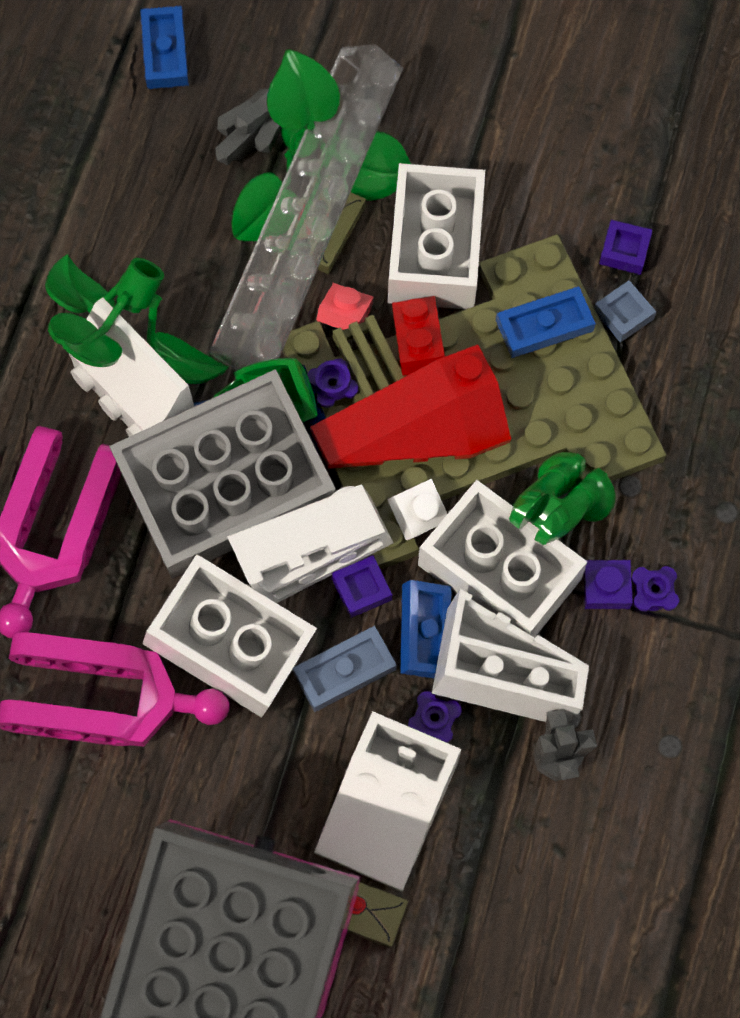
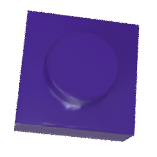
[599,220,653,275]
[332,555,392,618]
[583,560,633,609]

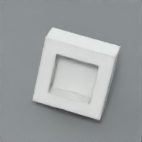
[387,479,447,540]

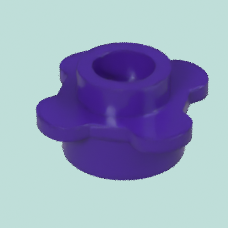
[307,359,358,408]
[631,566,679,612]
[408,691,461,743]

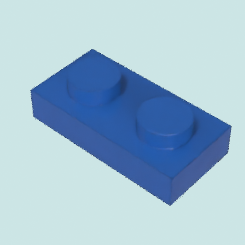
[140,6,189,89]
[496,286,596,358]
[401,580,451,678]

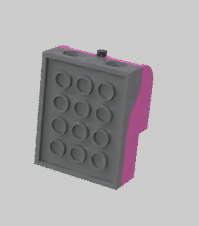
[101,819,360,1018]

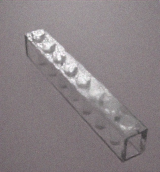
[209,44,403,371]

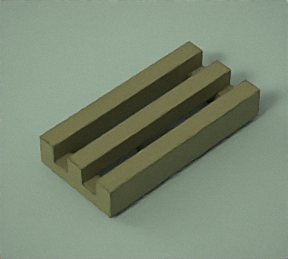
[333,315,404,399]

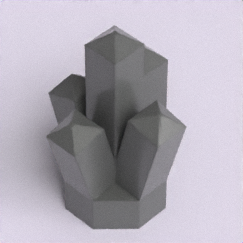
[215,89,282,165]
[533,709,597,782]

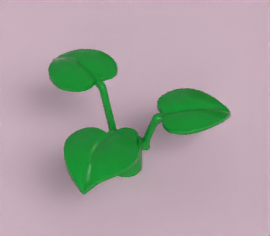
[231,49,411,242]
[45,254,229,384]

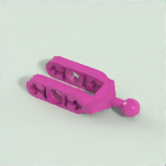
[0,425,122,638]
[0,632,230,747]

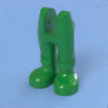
[509,452,615,545]

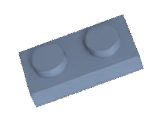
[292,626,397,712]

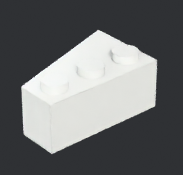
[227,484,393,603]
[432,588,589,724]

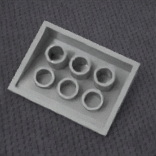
[109,369,335,579]

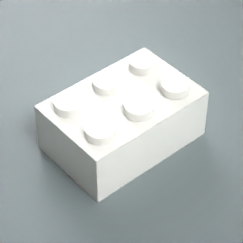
[388,163,485,309]
[418,480,587,638]
[143,554,317,718]

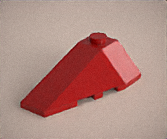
[310,344,511,468]

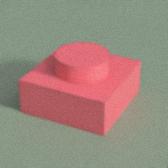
[316,283,374,330]

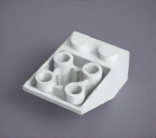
[314,712,461,892]

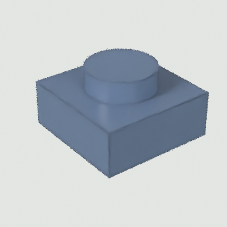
[594,281,656,343]

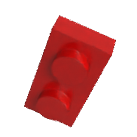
[392,296,445,376]

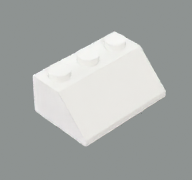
[70,297,194,437]

